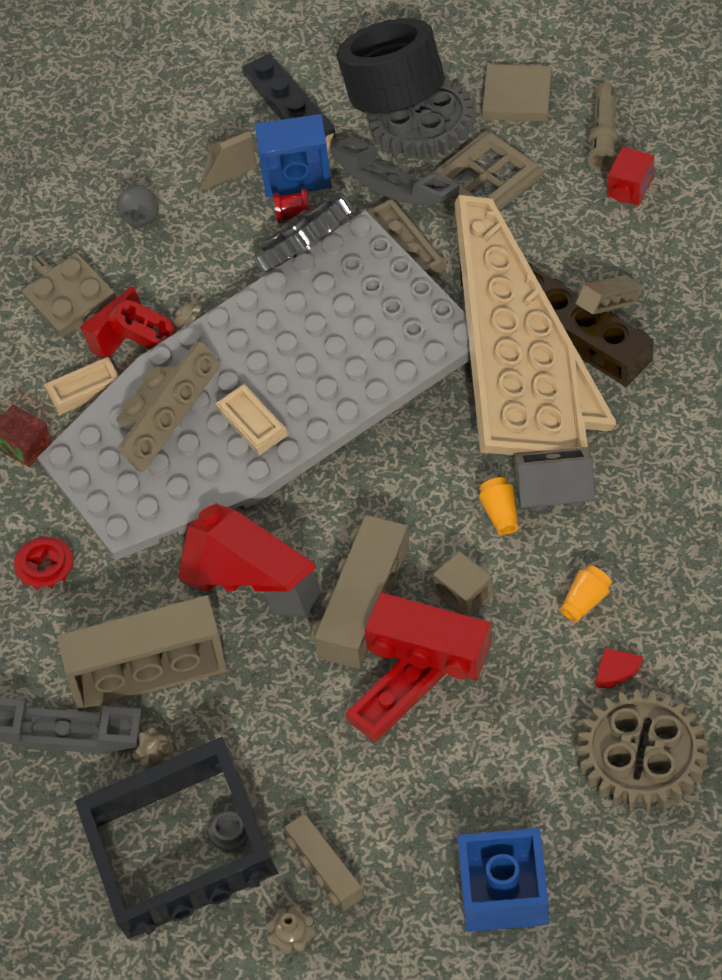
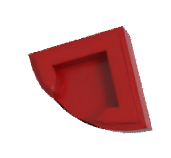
[596,648,643,688]

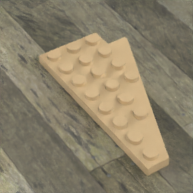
[454,195,616,455]

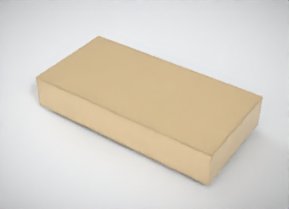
[44,357,119,415]
[215,383,288,456]

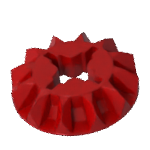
[14,537,73,591]

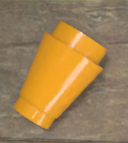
[478,477,519,535]
[559,565,612,623]

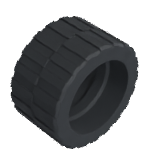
[337,18,445,114]

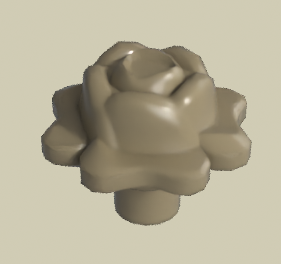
[173,300,203,332]
[133,727,174,769]
[266,906,316,955]

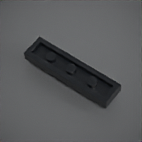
[242,53,336,138]

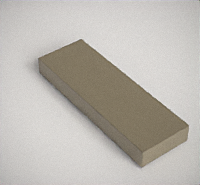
[367,199,446,277]

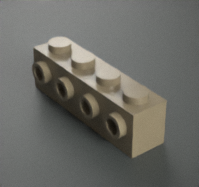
[311,515,410,670]

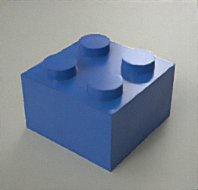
[255,114,332,198]
[457,828,549,932]

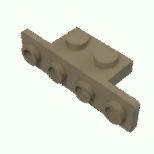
[116,342,221,472]

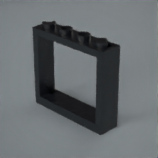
[74,736,279,939]

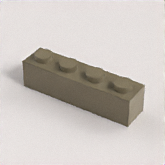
[575,275,643,314]
[284,814,364,912]

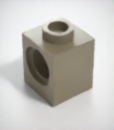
[433,551,493,617]

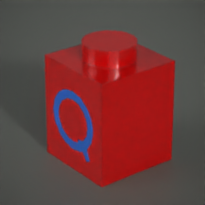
[607,147,655,206]

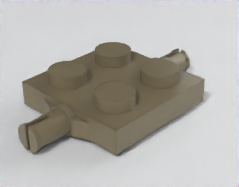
[21,252,117,338]

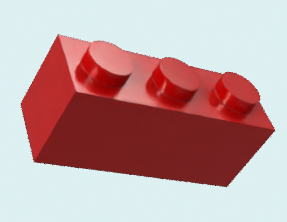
[365,592,492,681]

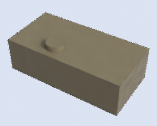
[56,595,227,711]

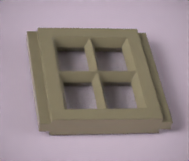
[432,131,544,211]

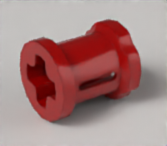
[273,189,309,223]

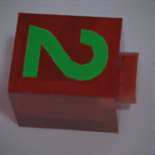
[0,404,52,468]

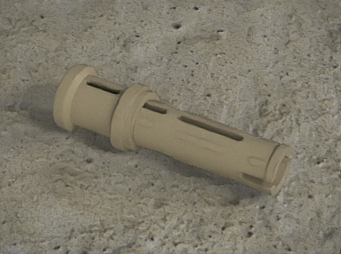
[587,83,619,171]

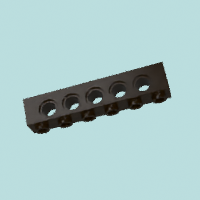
[460,262,654,387]

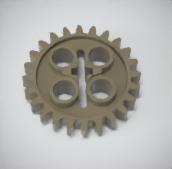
[577,689,708,813]

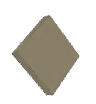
[482,64,552,122]

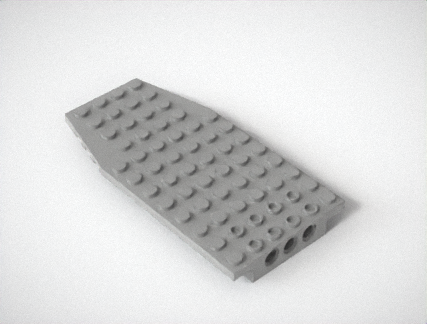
[37,210,471,560]

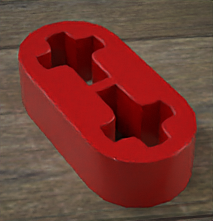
[109,300,175,349]

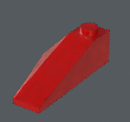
[178,503,316,592]

